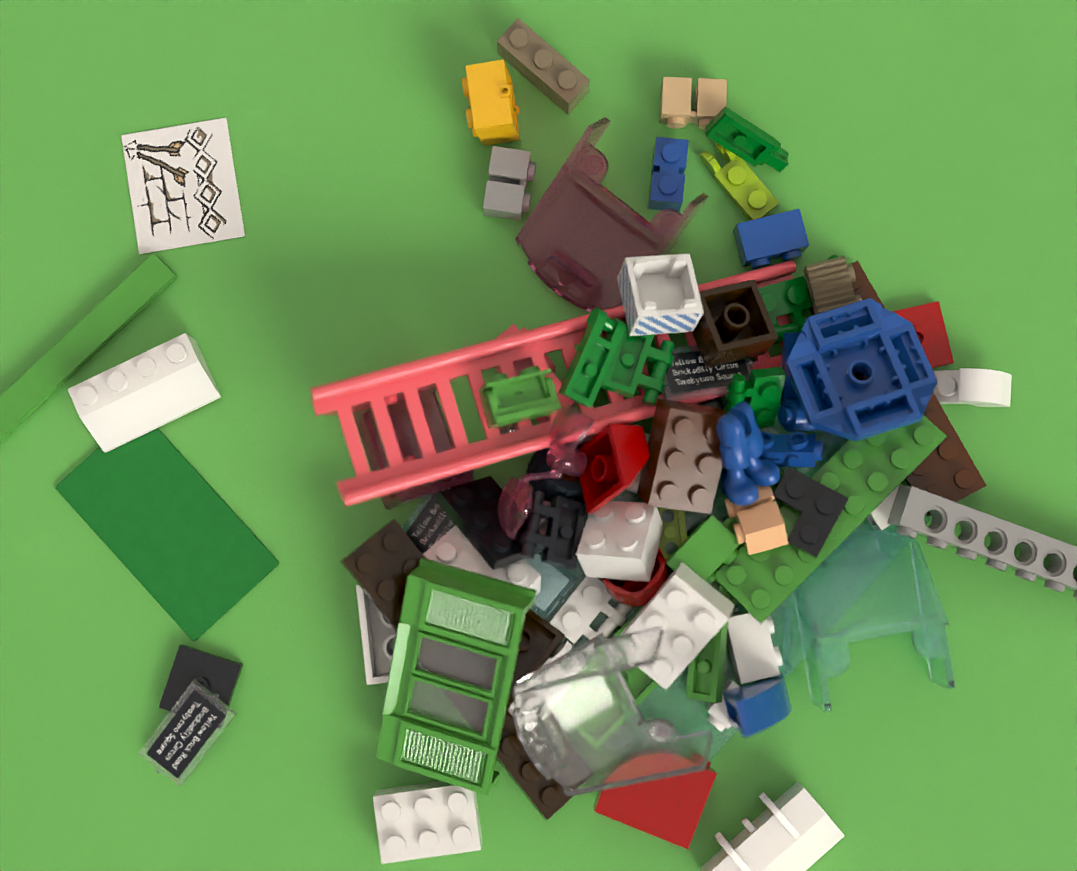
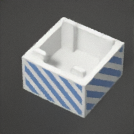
[617,254,704,336]

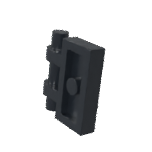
[519,491,586,570]

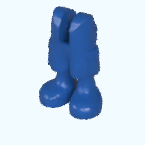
[716,402,780,505]

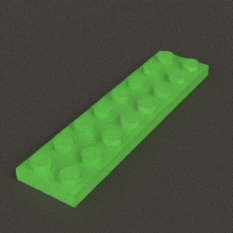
[715,415,947,625]

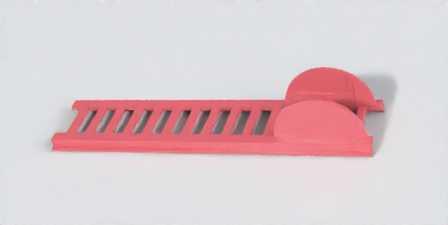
[310,260,796,507]

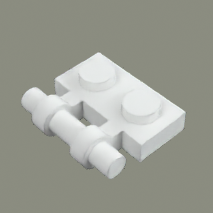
[549,577,633,658]

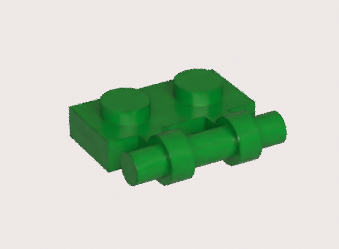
[758,276,812,345]
[601,325,675,406]
[723,367,786,428]

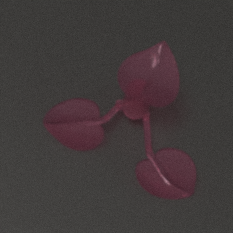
[498,405,595,540]

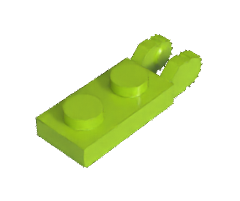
[699,142,779,221]

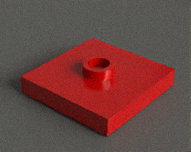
[892,301,954,368]

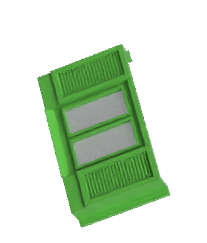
[376,558,537,796]

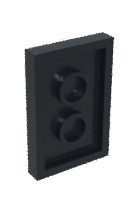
[436,476,543,570]

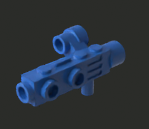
[722,432,823,495]

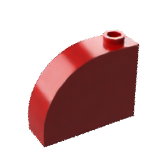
[593,751,717,849]

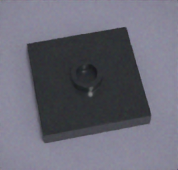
[159,644,243,728]

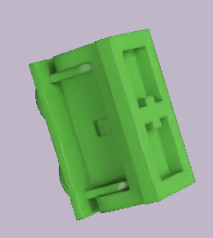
[479,366,561,429]
[666,515,740,584]

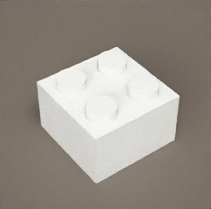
[576,501,664,582]

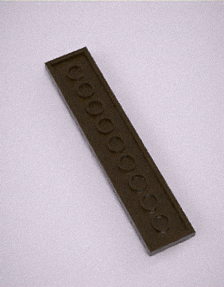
[340,519,596,820]

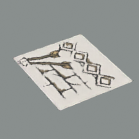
[121,118,245,254]

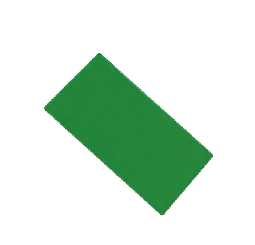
[56,428,279,641]

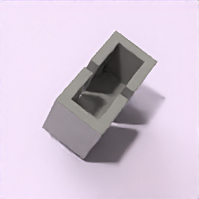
[483,146,536,221]

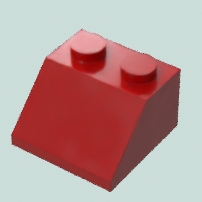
[574,423,650,513]

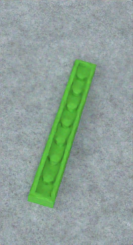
[0,252,178,443]

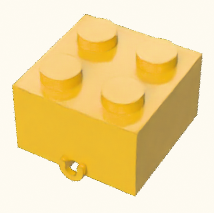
[462,59,520,146]

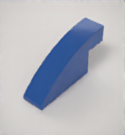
[723,673,792,737]

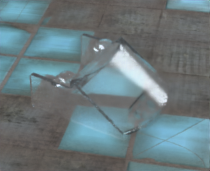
[513,626,713,797]

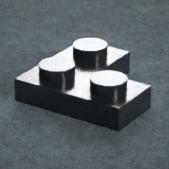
[773,467,849,558]

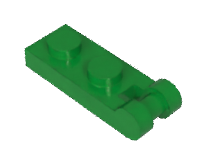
[558,307,626,408]

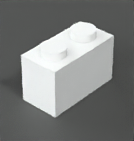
[727,611,783,684]

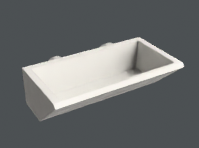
[700,782,844,871]

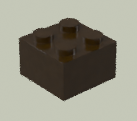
[692,279,778,368]

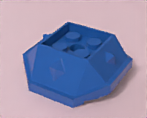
[785,298,938,441]

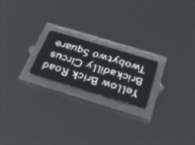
[138,680,237,786]

